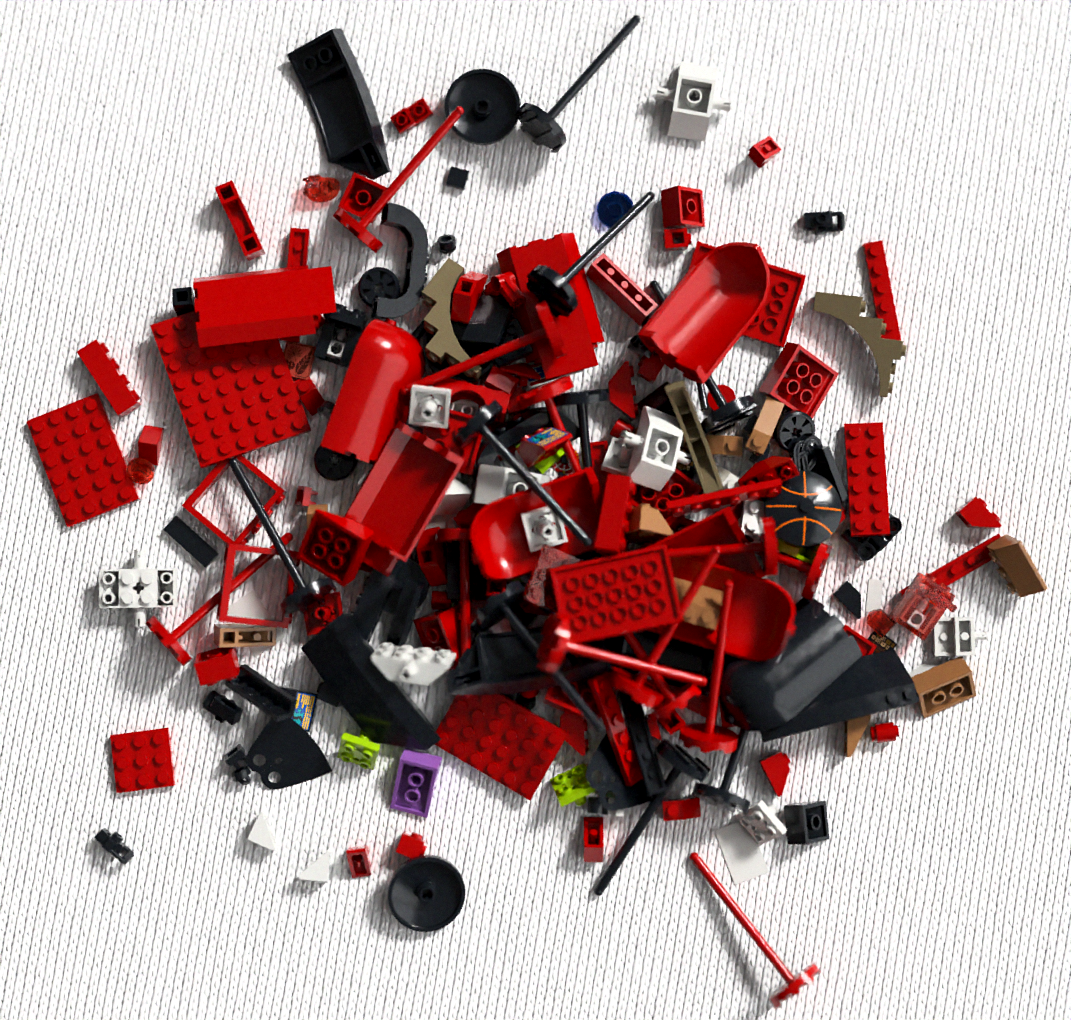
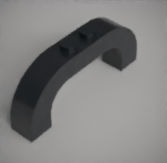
[371,203,429,320]
[472,407,580,482]

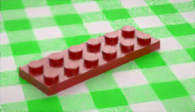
[844,422,890,537]

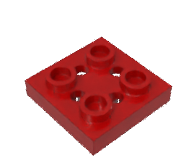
[304,591,343,636]

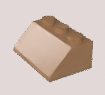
[624,504,673,544]
[987,534,1048,597]
[674,577,722,630]
[911,656,977,718]

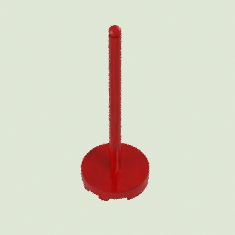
[333,106,464,253]
[400,301,568,396]
[517,376,582,473]
[605,517,778,576]
[679,518,832,601]
[435,528,472,698]
[145,532,293,667]
[607,545,722,708]
[679,580,738,754]
[537,613,707,686]
[623,633,702,725]
[689,852,821,1009]

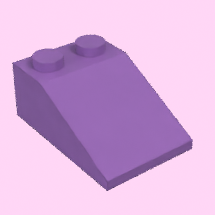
[390,748,442,818]

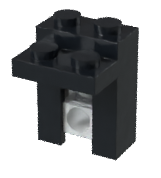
[314,303,368,368]

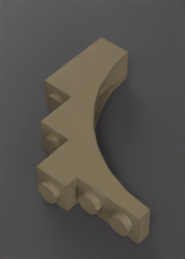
[422,258,481,380]
[813,292,907,397]
[665,380,725,494]

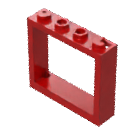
[182,455,287,551]
[216,543,300,628]

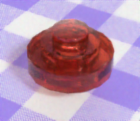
[126,458,155,484]

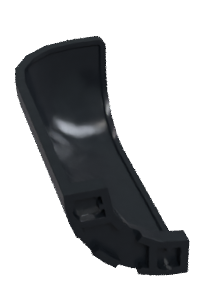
[719,598,863,731]

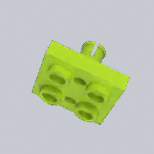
[337,730,380,770]
[550,763,597,807]

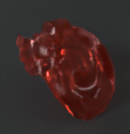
[302,174,340,203]

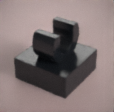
[224,744,246,770]

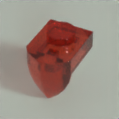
[866,609,897,638]

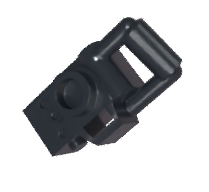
[803,211,845,235]
[202,690,243,725]
[94,828,134,864]

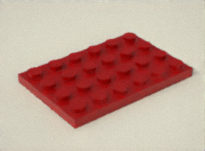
[688,241,806,349]
[26,393,140,528]
[550,544,683,644]
[435,694,569,800]

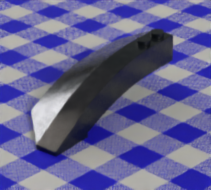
[301,613,441,751]
[760,649,920,743]

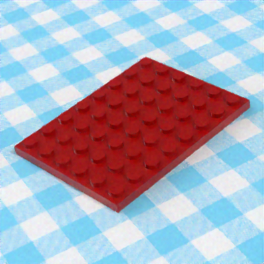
[150,311,311,469]

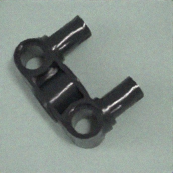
[840,513,902,562]

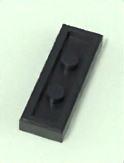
[815,445,848,502]
[163,515,219,568]

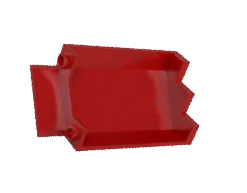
[496,233,605,379]
[193,265,336,348]
[344,421,465,576]

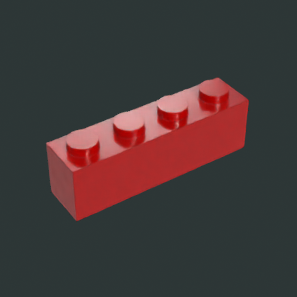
[586,253,658,326]
[77,340,141,417]
[594,474,636,556]

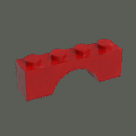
[215,180,266,261]
[430,378,511,423]

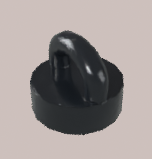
[437,234,457,254]
[517,694,536,710]
[231,765,251,785]

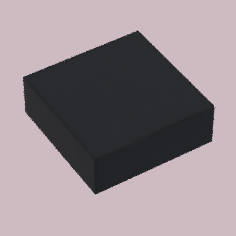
[446,166,469,190]

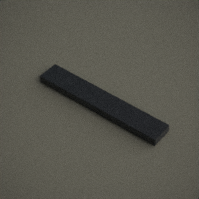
[616,689,667,796]

